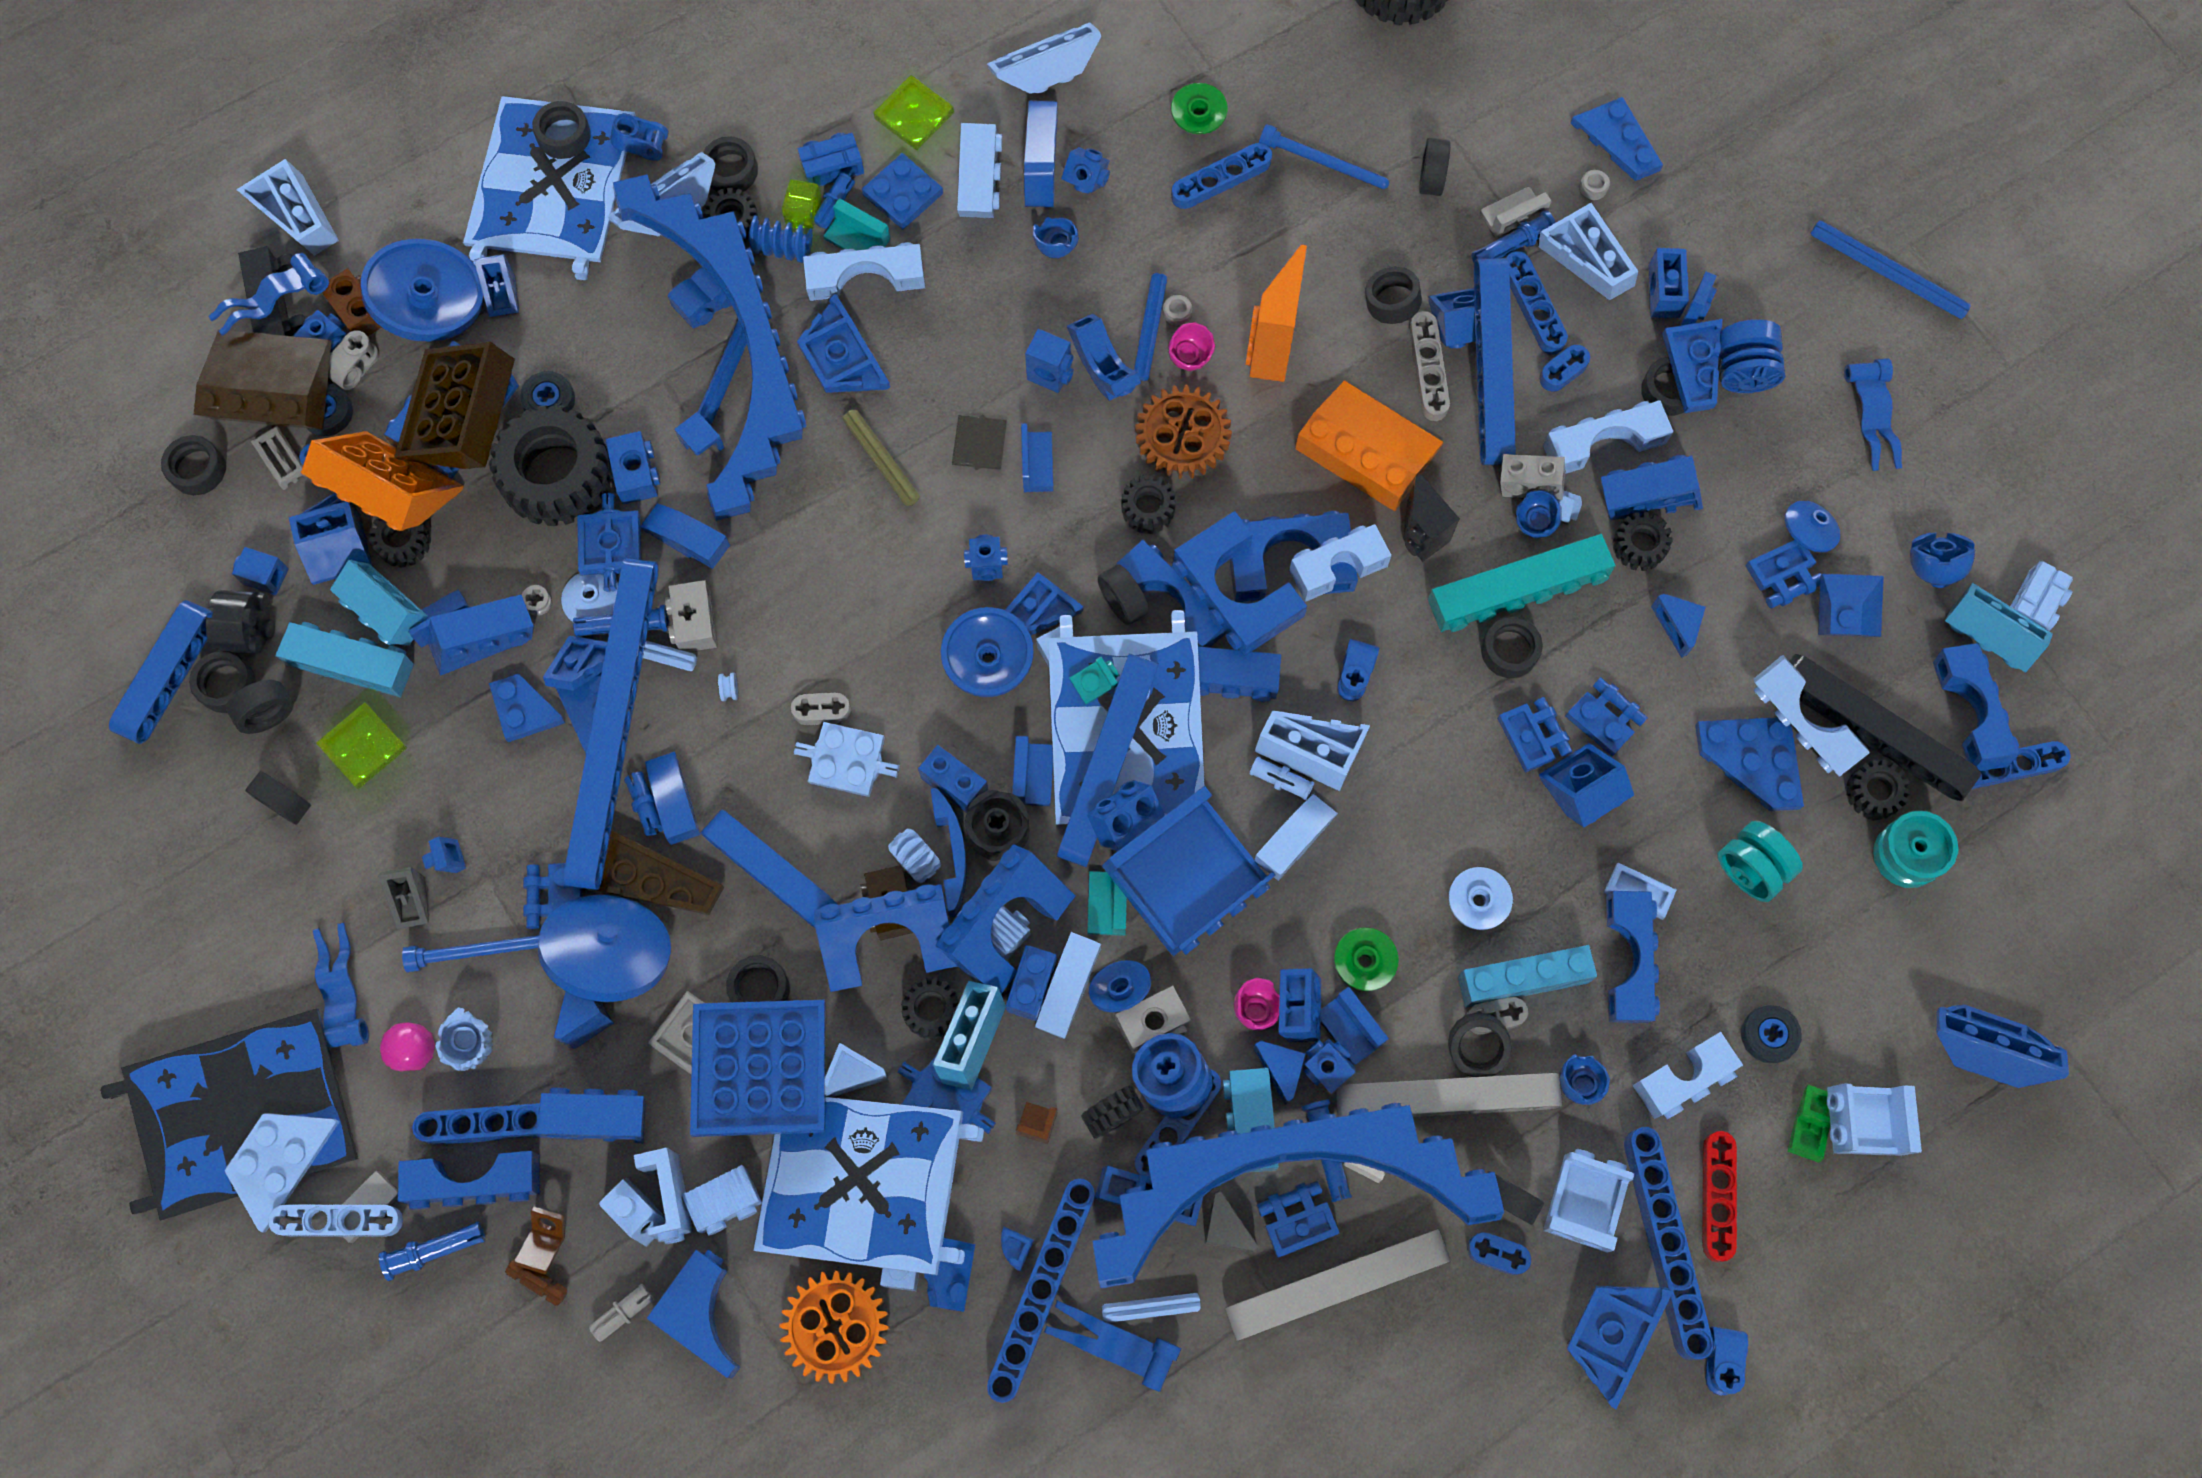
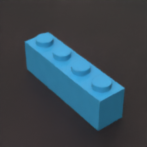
[275,622,414,698]
[1458,945,1597,1008]

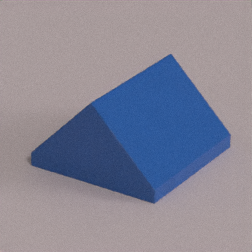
[554,991,614,1049]

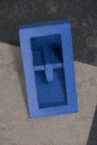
[474,254,519,317]
[1651,594,1706,658]
[1253,1041,1305,1105]

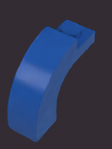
[1067,314,1141,401]

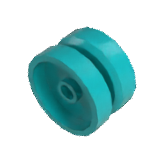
[1873,811,1959,888]
[1718,821,1803,902]

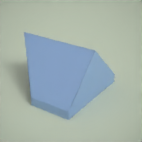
[825,1043,888,1098]

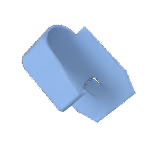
[1557,491,1582,524]

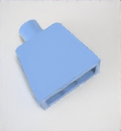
[598,1178,666,1247]

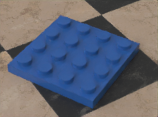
[690,1000,826,1137]

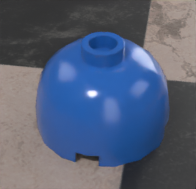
[1910,532,1975,588]

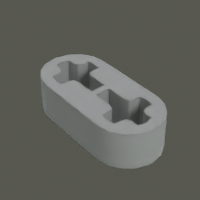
[791,693,851,725]
[1467,997,1528,1034]

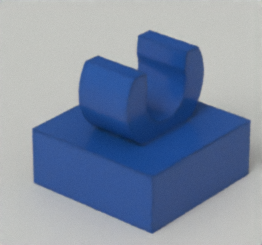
[422,836,466,873]

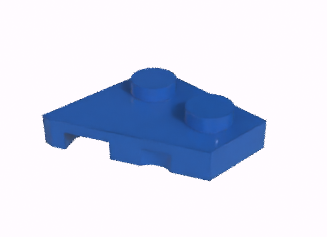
[1681,272,1717,326]
[1005,572,1083,635]
[543,636,607,691]
[489,674,565,742]
[924,1238,975,1312]

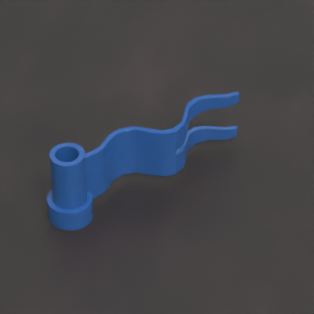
[208,253,329,336]
[1844,358,1902,471]
[313,923,369,1049]
[1044,1300,1182,1392]

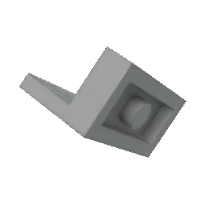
[1480,187,1551,239]

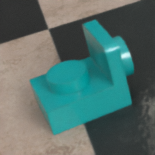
[1069,657,1120,705]

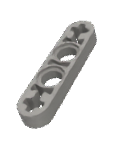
[1409,311,1450,421]

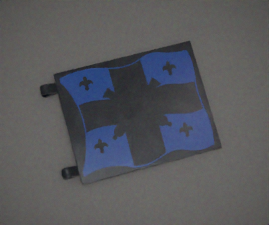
[100,1008,358,1221]

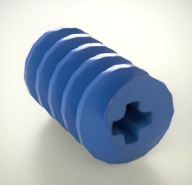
[748,215,813,263]

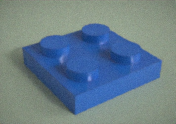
[862,153,943,230]

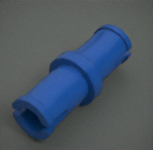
[624,772,663,836]

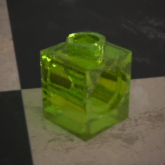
[782,179,822,229]

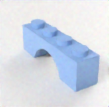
[803,242,925,301]
[1543,401,1673,474]
[1753,655,1870,777]

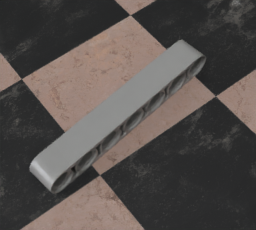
[1336,1073,1563,1117]
[1225,1229,1451,1341]

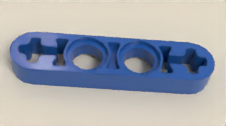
[1171,143,1272,209]
[1506,251,1568,355]
[1966,741,2071,789]
[1134,1069,1221,1177]

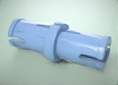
[1249,757,1315,800]

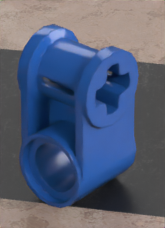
[610,113,669,161]
[1337,639,1380,702]
[1705,1326,1748,1396]

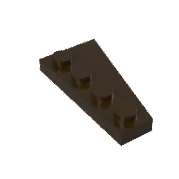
[584,831,724,915]

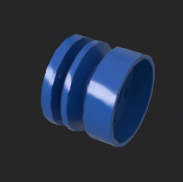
[1719,320,1786,393]

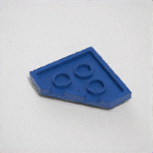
[1695,717,1804,811]

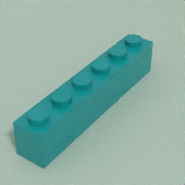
[1428,534,1616,632]

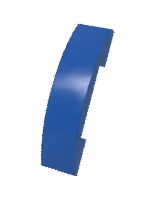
[931,788,967,917]

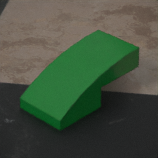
[1787,1085,1831,1163]

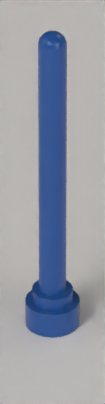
[1259,124,1389,189]
[402,935,539,972]

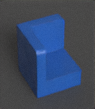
[674,412,724,455]

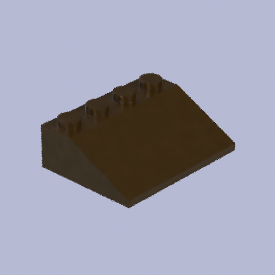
[193,330,331,430]
[394,342,515,469]

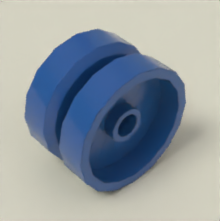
[1132,1033,1213,1118]

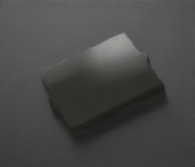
[952,415,1007,470]

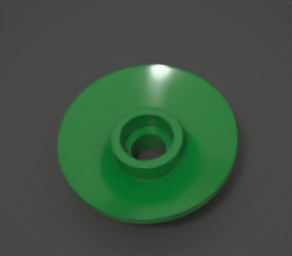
[1171,83,1228,134]
[1334,927,1399,991]

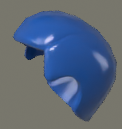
[1033,217,1079,258]
[1516,490,1562,539]
[1559,1054,1610,1105]

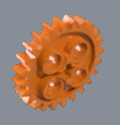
[779,1271,890,1384]

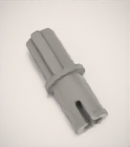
[589,1283,654,1342]

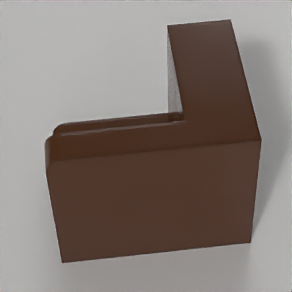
[1016,1102,1058,1144]

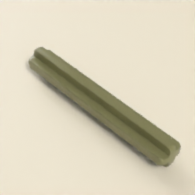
[843,410,920,506]

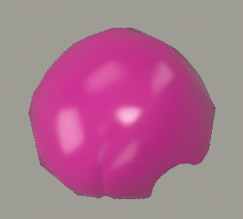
[1168,322,1215,371]
[1233,977,1280,1031]
[380,1022,435,1072]

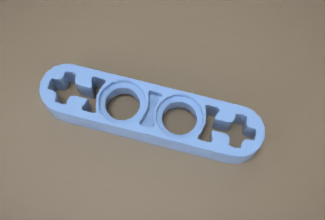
[268,1205,403,1237]

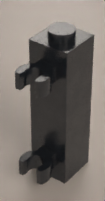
[238,246,305,336]

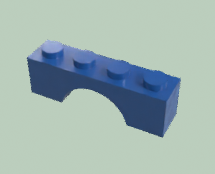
[1117,540,1227,648]
[1933,643,2019,771]
[1606,891,1660,1023]
[398,1151,540,1210]

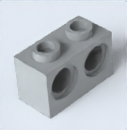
[1500,454,1566,500]

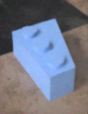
[957,123,1002,218]
[237,159,339,256]
[1538,203,1638,300]
[1255,711,1370,791]

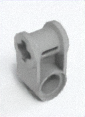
[328,331,379,390]

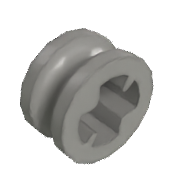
[522,585,552,616]

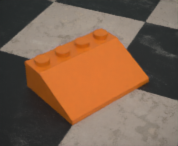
[1245,245,1307,382]
[1295,380,1444,512]
[301,431,464,531]

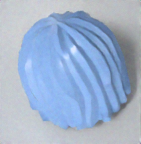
[435,1007,493,1071]

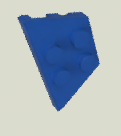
[797,294,890,393]
[1567,1286,1673,1409]

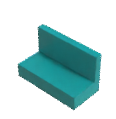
[823,198,891,251]
[1087,871,1127,936]

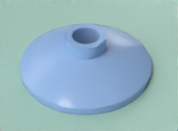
[561,573,619,623]
[1449,867,1513,930]

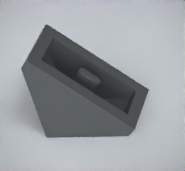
[378,867,429,929]
[1205,1191,1259,1253]

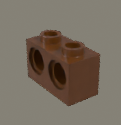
[322,268,382,336]

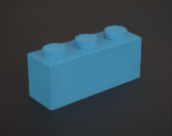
[330,560,428,646]
[1945,583,2053,673]
[933,981,1006,1091]
[1223,1068,1279,1173]

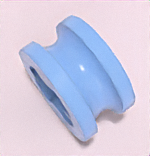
[718,673,738,701]

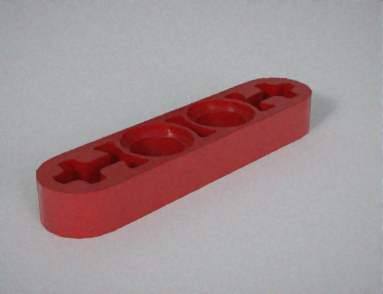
[1702,1131,1737,1262]

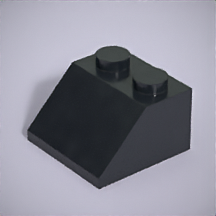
[1404,474,1460,562]

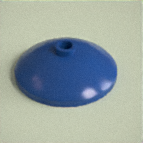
[941,607,1034,697]

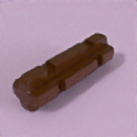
[505,1257,568,1306]

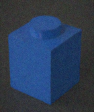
[232,547,289,595]

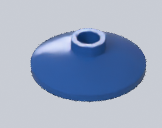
[1785,501,1840,553]
[1089,960,1151,1012]

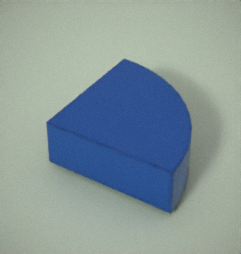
[1001,1227,1034,1272]

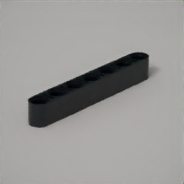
[1789,654,1981,801]

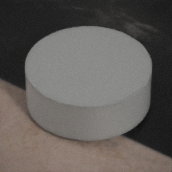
[1579,170,1610,200]
[1163,295,1192,326]

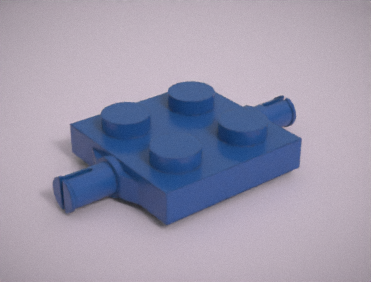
[577,493,641,592]
[897,1053,996,1134]

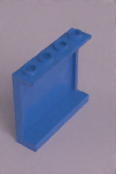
[1102,786,1276,956]

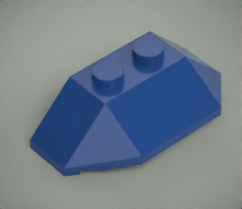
[1936,1005,2069,1088]

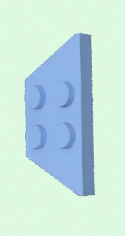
[225,1113,340,1233]

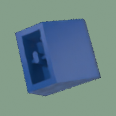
[288,501,373,585]

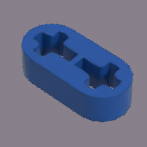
[1539,345,1590,392]
[1467,1232,1531,1275]

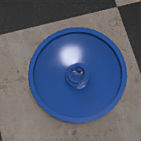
[361,239,484,342]
[538,895,671,1002]

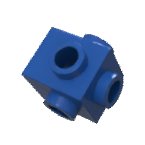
[1061,147,1110,193]
[294,309,347,353]
[964,534,1008,581]
[1304,1038,1356,1094]

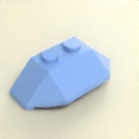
[987,22,1101,94]
[608,152,716,236]

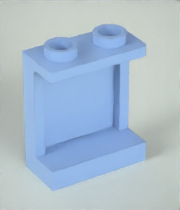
[1827,1083,1922,1156]
[634,1148,693,1244]
[1543,1149,1634,1253]

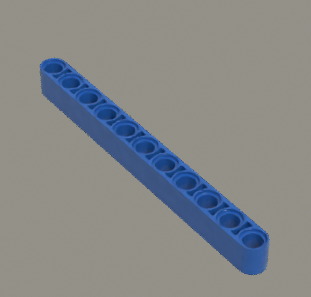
[564,558,658,890]

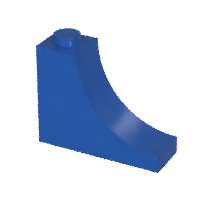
[647,1249,740,1378]

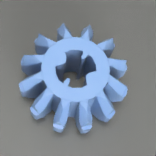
[888,828,941,883]

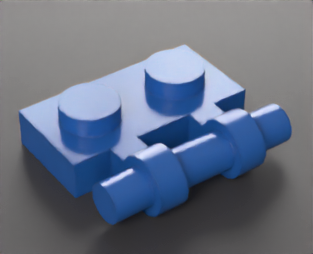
[1745,540,1821,609]
[1565,677,1648,757]
[1497,697,1573,773]
[523,863,583,929]
[1256,1181,1340,1258]

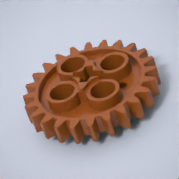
[1135,385,1232,479]

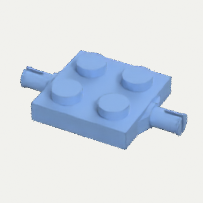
[794,722,900,797]

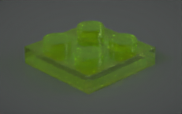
[873,75,954,151]
[316,702,407,789]

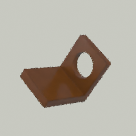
[515,1207,565,1274]

